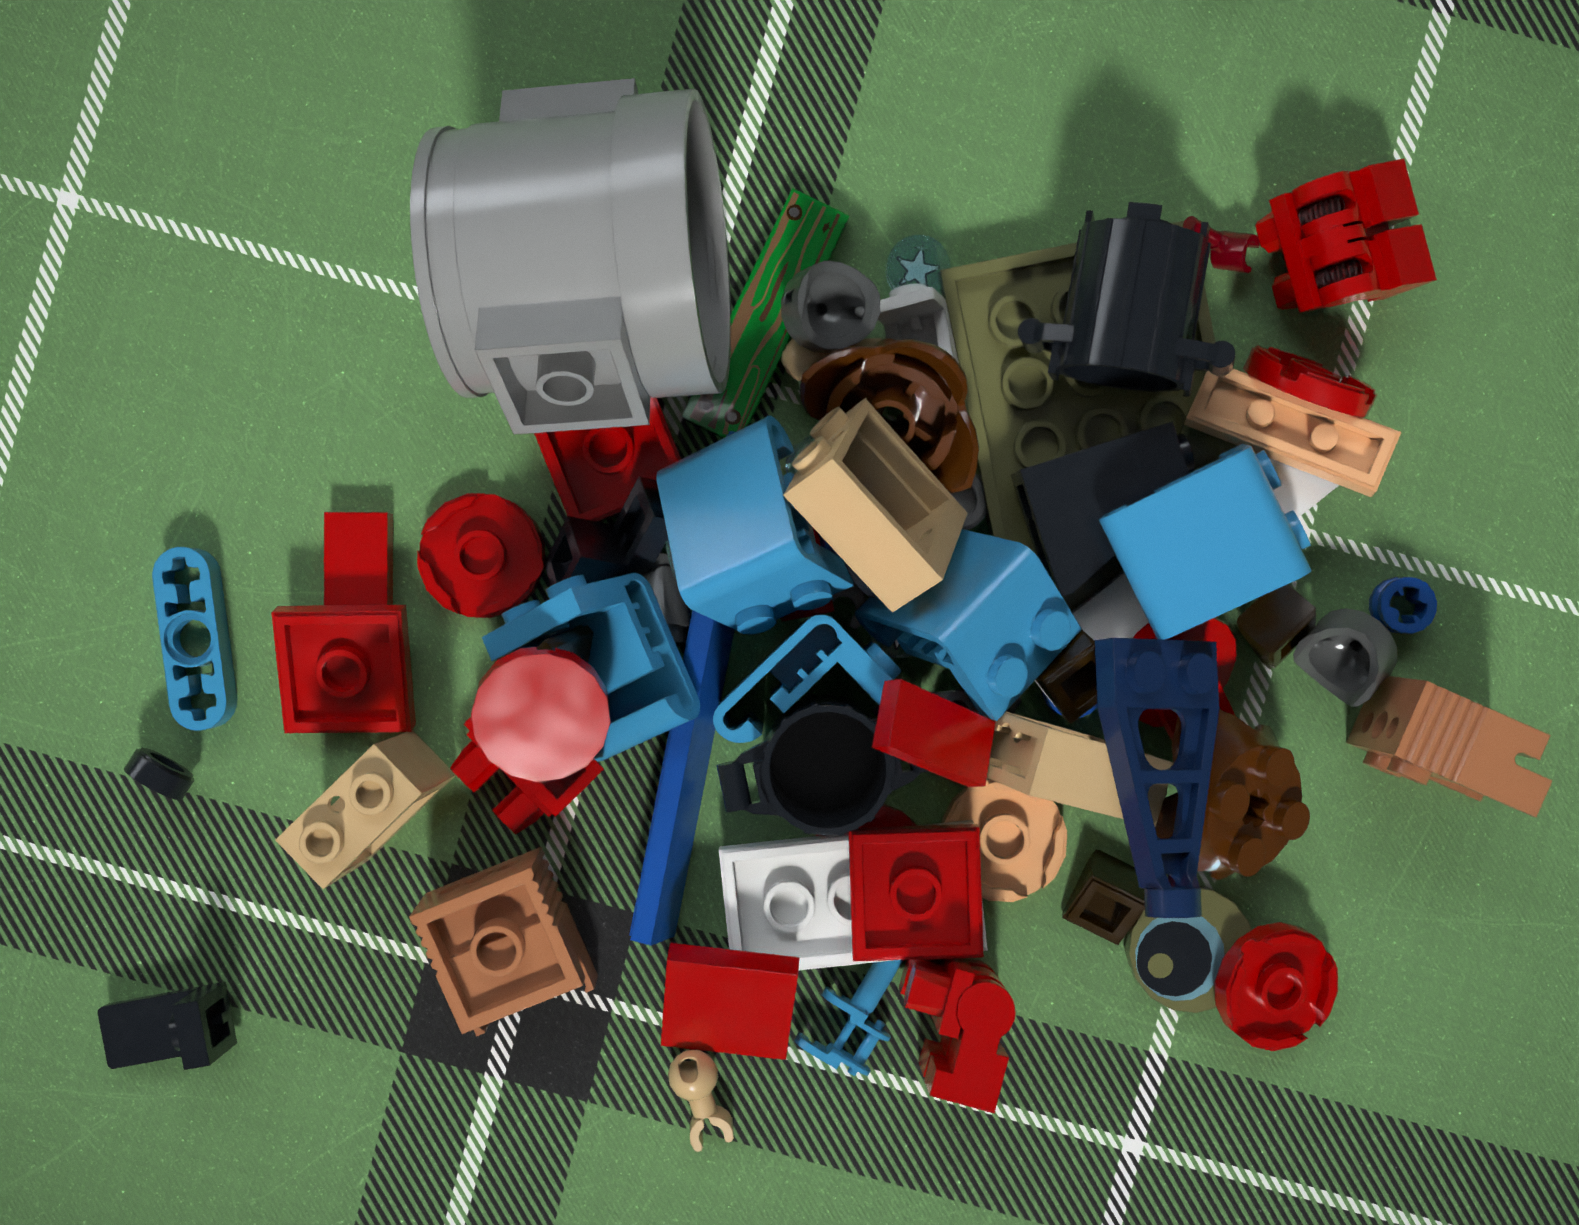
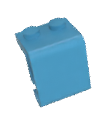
[656,415,854,634]
[1098,444,1312,640]
[855,529,1082,721]
[482,573,700,762]
[713,614,902,743]

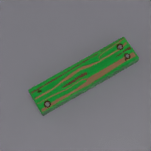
[681,188,849,438]

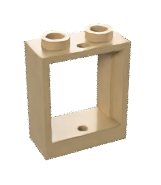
[783,398,968,613]
[978,711,1174,827]
[275,730,456,889]

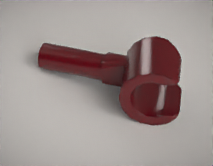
[1183,216,1260,273]

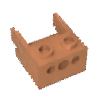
[1346,676,1553,817]
[409,847,598,1037]

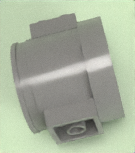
[410,78,731,435]

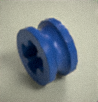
[1369,577,1437,634]

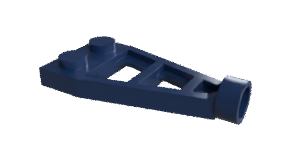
[1095,638,1219,918]

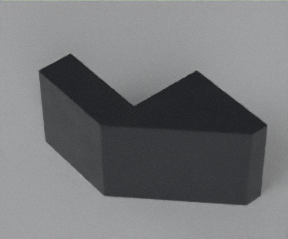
[544,476,668,586]

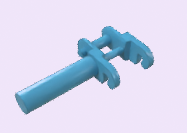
[794,960,903,1076]

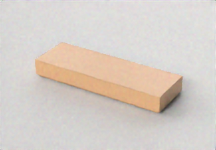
[1184,369,1401,497]

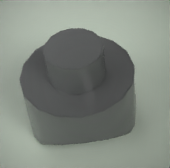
[781,261,880,353]
[1293,608,1398,707]

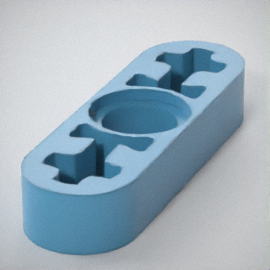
[152,547,237,731]

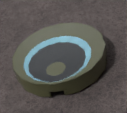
[1124,885,1251,1013]

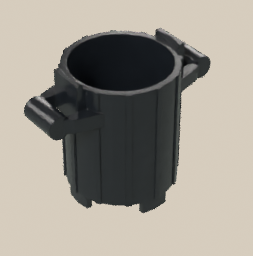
[1018,202,1235,397]
[716,694,928,836]

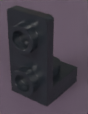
[98,982,237,1070]

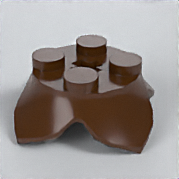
[800,338,979,493]
[1155,709,1310,880]

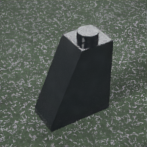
[1011,421,1195,596]

